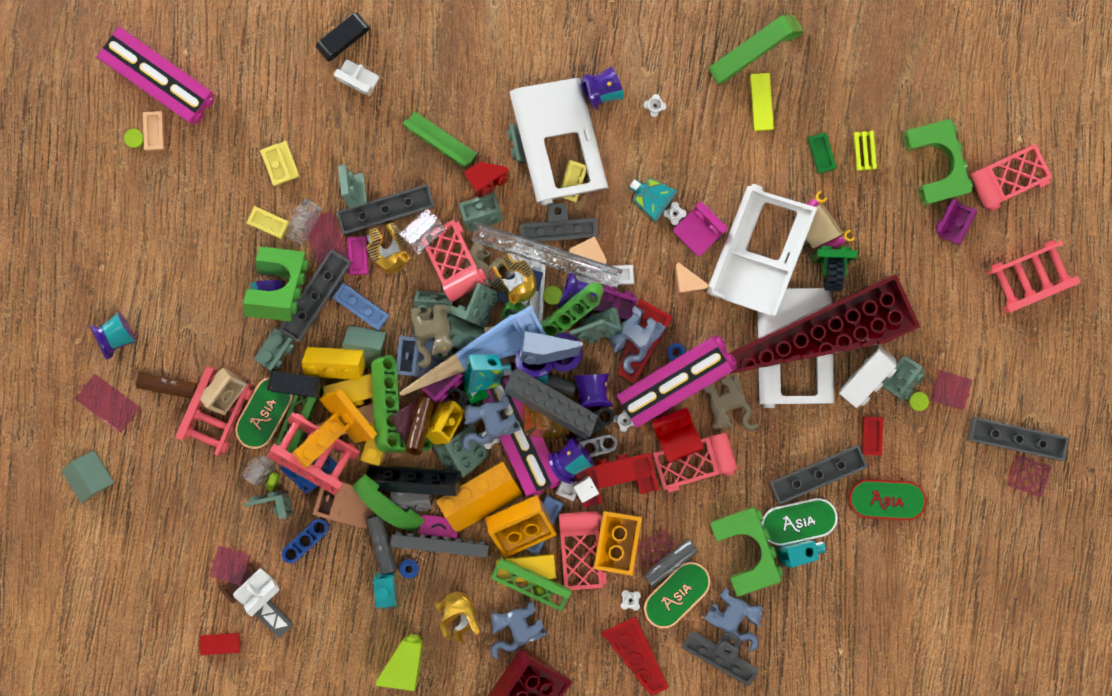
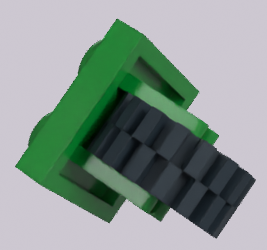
[812,246,857,291]

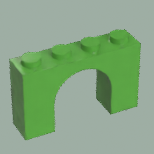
[903,119,973,206]
[243,247,309,321]
[710,506,784,597]

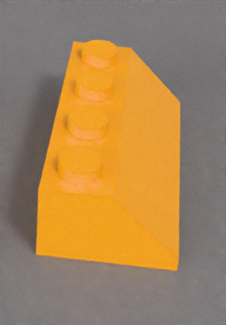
[436,461,523,532]

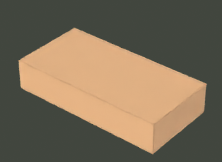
[143,111,165,151]

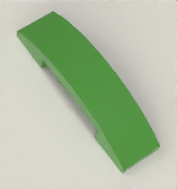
[353,474,425,532]

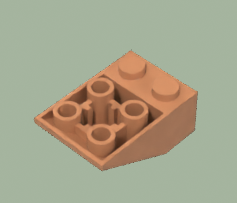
[313,480,382,529]

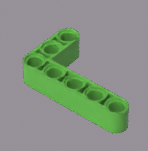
[708,15,804,85]
[502,282,604,336]
[371,355,433,453]

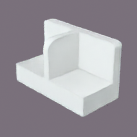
[334,60,379,97]
[233,568,280,617]

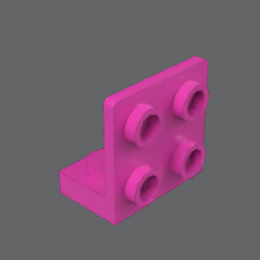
[673,201,728,257]

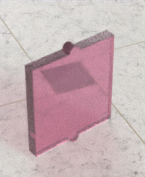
[931,370,972,410]
[209,546,251,586]

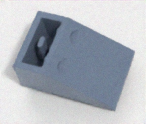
[396,336,444,377]

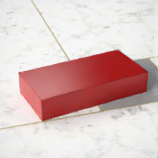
[862,416,884,456]
[200,633,241,655]

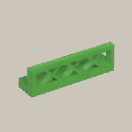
[402,111,477,170]
[275,387,323,454]
[491,557,571,611]

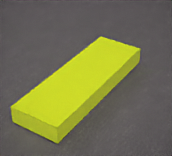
[750,73,774,132]

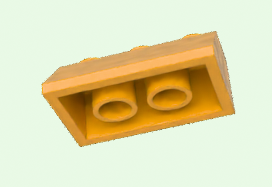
[486,495,557,558]
[594,511,642,576]

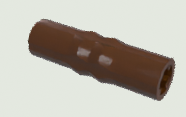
[136,373,198,399]
[405,397,434,456]

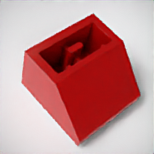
[464,162,510,197]

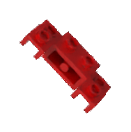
[576,452,659,508]

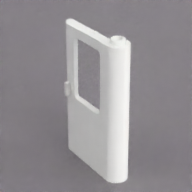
[509,78,608,206]
[706,184,818,317]
[757,288,834,408]

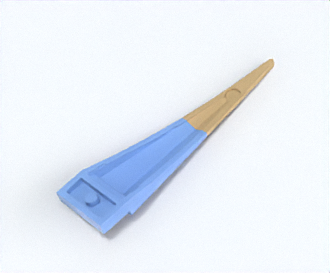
[399,306,546,395]

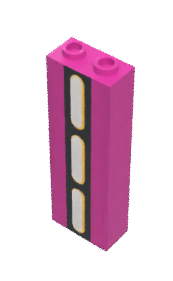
[97,26,216,126]
[616,334,737,428]
[482,375,560,497]

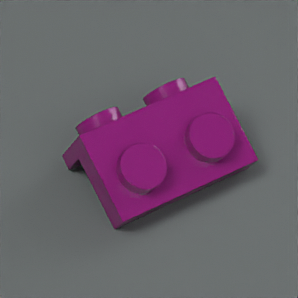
[936,199,978,246]
[594,285,638,321]
[422,372,463,402]

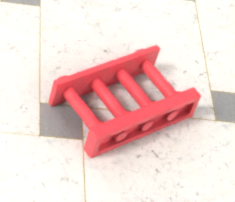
[986,240,1081,314]
[175,366,253,456]
[267,412,360,495]

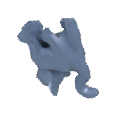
[607,306,666,374]
[462,395,521,451]
[704,587,764,651]
[490,600,547,659]

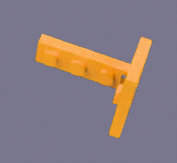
[292,389,377,468]

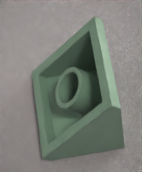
[342,326,386,368]
[61,451,115,504]

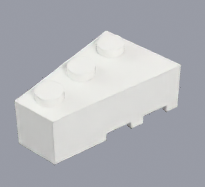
[839,344,896,408]

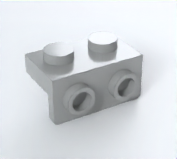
[390,492,432,512]

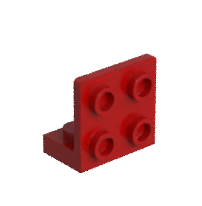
[651,407,704,463]

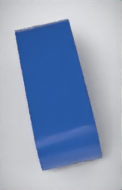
[281,518,330,563]

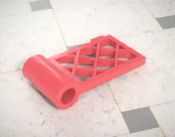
[969,144,1053,212]
[421,220,487,302]
[653,432,738,493]
[559,511,607,590]

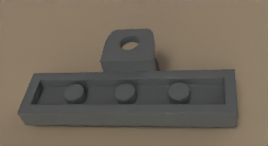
[520,203,598,243]
[681,631,759,686]

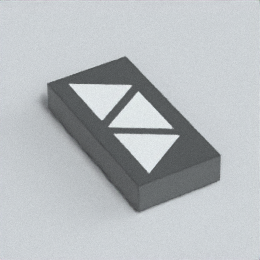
[255,600,293,638]

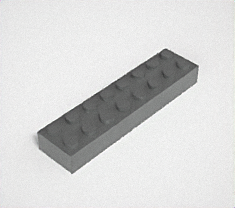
[336,184,435,236]
[279,249,353,342]
[504,368,598,439]
[967,417,1069,461]
[768,445,868,505]
[390,531,490,558]

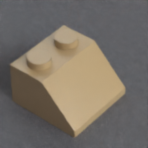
[200,368,247,415]

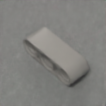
[580,435,617,457]

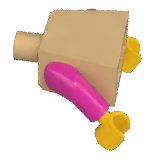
[803,191,855,249]

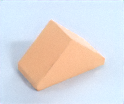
[569,236,607,266]
[675,262,709,294]

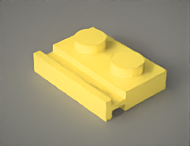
[260,140,300,187]

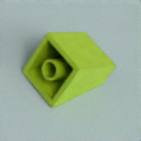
[375,634,425,691]

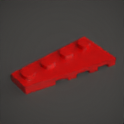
[618,298,673,384]
[601,616,669,696]

